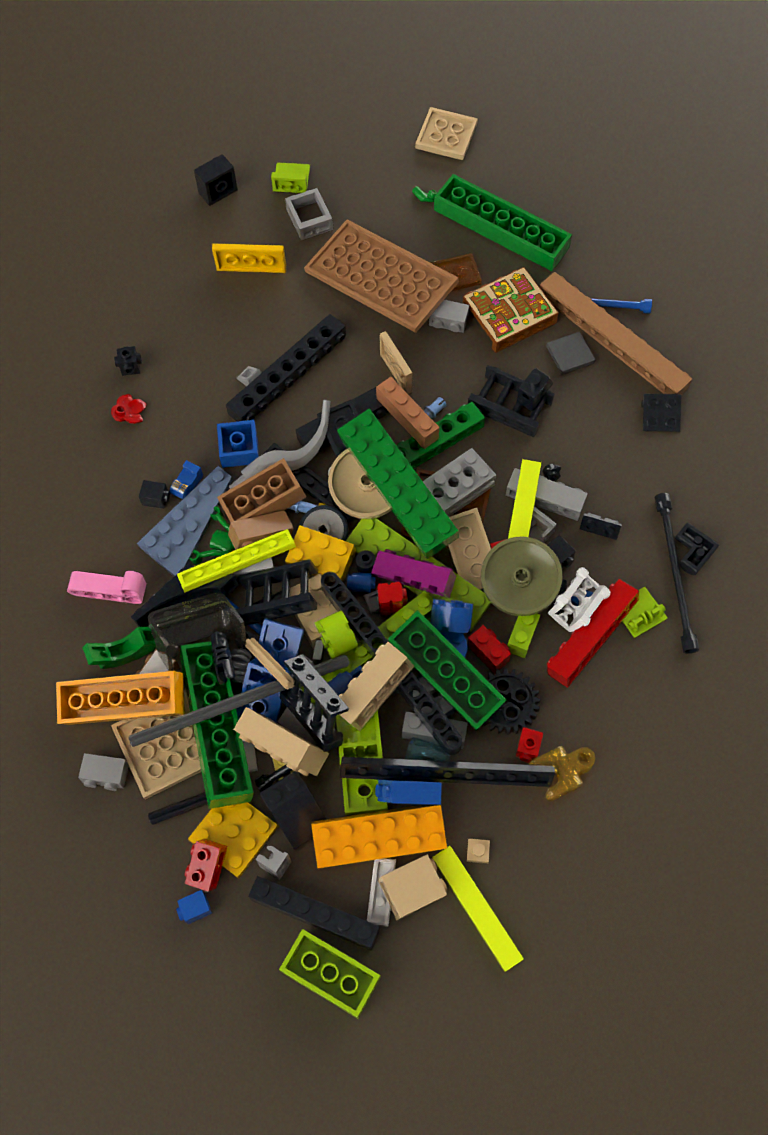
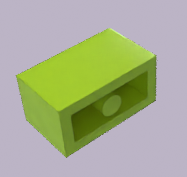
[507,614,540,658]

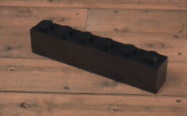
[296,387,389,452]
[248,876,380,951]

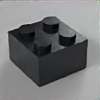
[194,154,238,206]

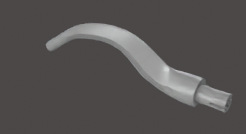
[229,400,331,489]

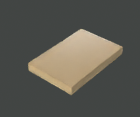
[380,331,412,394]

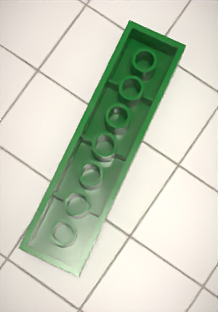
[434,174,572,271]
[337,408,459,559]
[180,641,253,809]

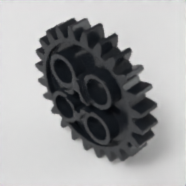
[483,668,541,735]

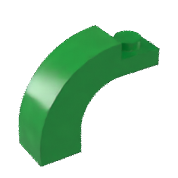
[82,627,160,669]

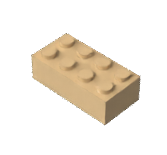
[339,642,414,731]
[233,707,329,776]

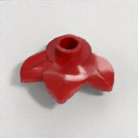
[111,394,147,424]

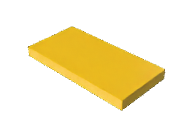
[212,244,287,273]

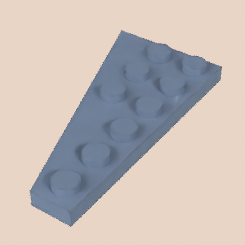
[137,466,233,577]

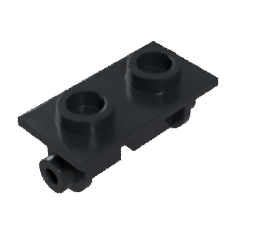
[579,512,622,540]

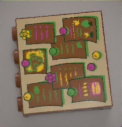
[462,267,558,353]

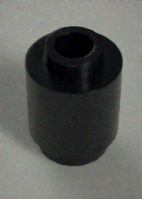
[356,550,376,573]

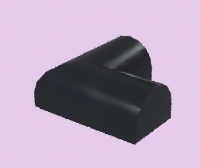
[675,522,719,575]

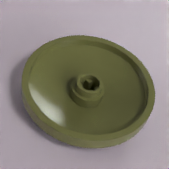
[481,537,562,616]

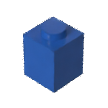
[176,890,213,924]

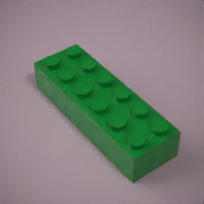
[388,610,506,731]

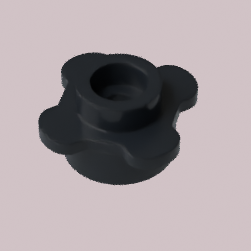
[542,464,561,481]

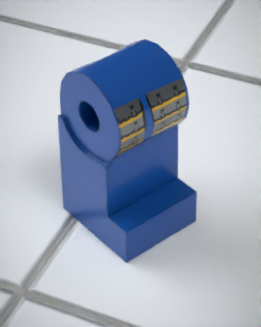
[170,460,203,500]

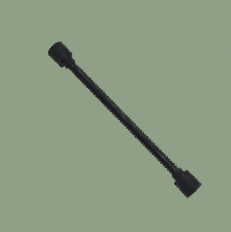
[654,493,699,654]

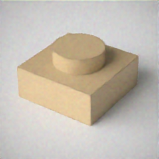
[467,839,490,864]

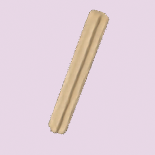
[245,638,295,689]

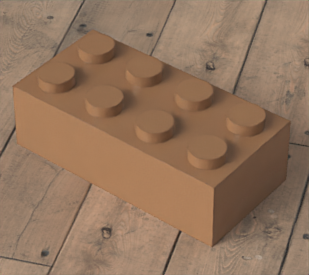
[217,458,306,522]

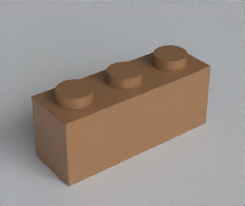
[228,510,293,550]

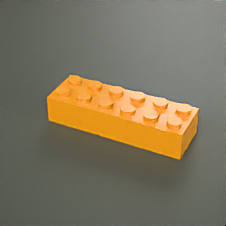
[56,671,185,725]
[311,804,447,868]

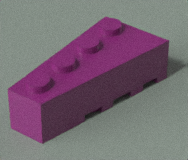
[371,549,456,598]

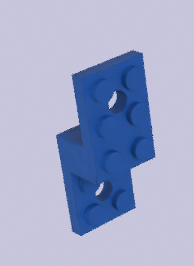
[237,618,305,723]

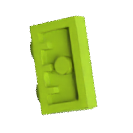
[271,163,310,193]

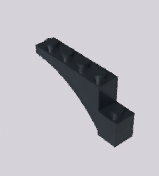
[131,563,239,627]

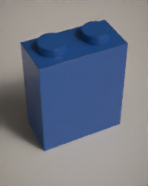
[375,780,442,805]

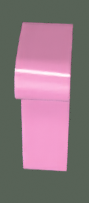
[67,571,146,604]

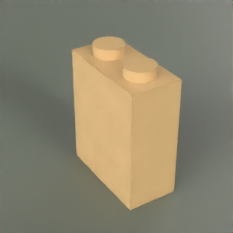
[378,854,447,920]

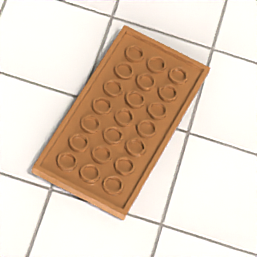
[304,220,459,333]

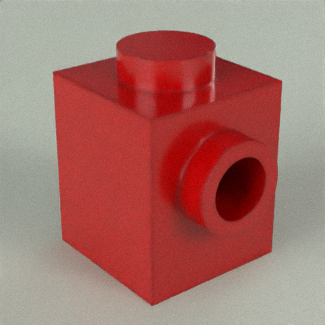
[516,727,543,763]

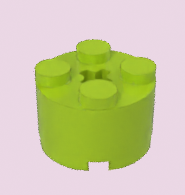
[314,611,358,659]

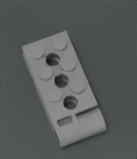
[423,448,496,517]

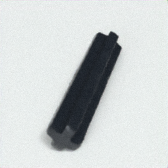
[148,792,208,825]

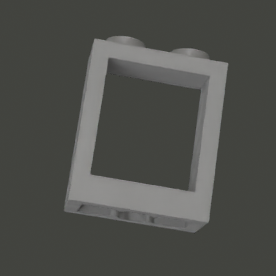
[285,188,333,240]

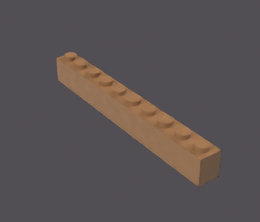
[540,272,692,395]

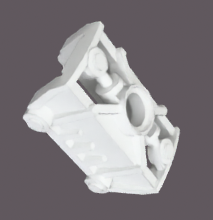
[548,567,611,632]

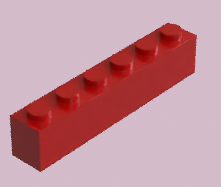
[547,579,639,688]

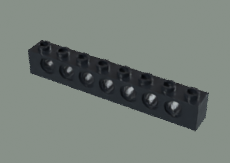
[226,314,346,422]

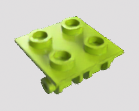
[622,587,668,638]

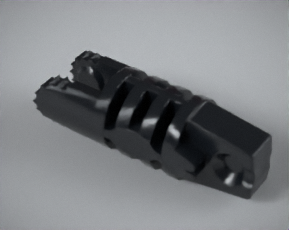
[211,631,236,685]

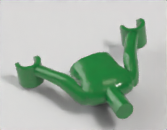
[189,506,235,565]

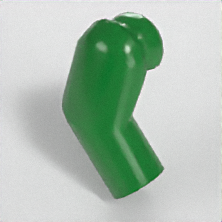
[412,186,437,202]

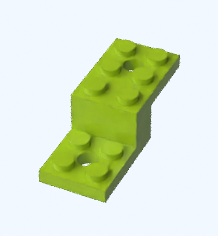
[336,710,388,815]

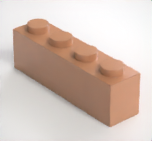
[376,377,439,449]

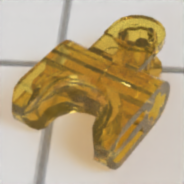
[529,746,595,802]

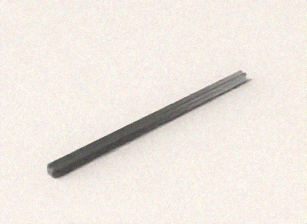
[129,655,349,747]

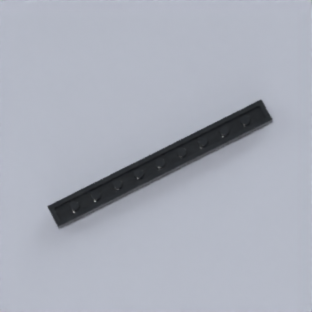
[340,757,555,787]

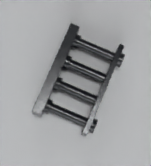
[468,365,555,437]
[235,559,318,626]
[279,655,349,752]

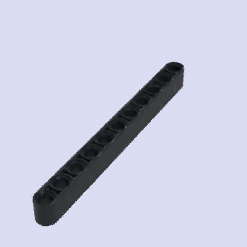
[321,572,462,755]

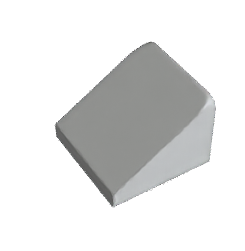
[237,366,262,386]

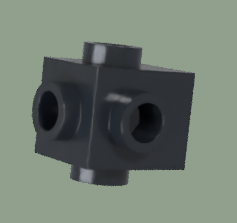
[114,346,142,376]

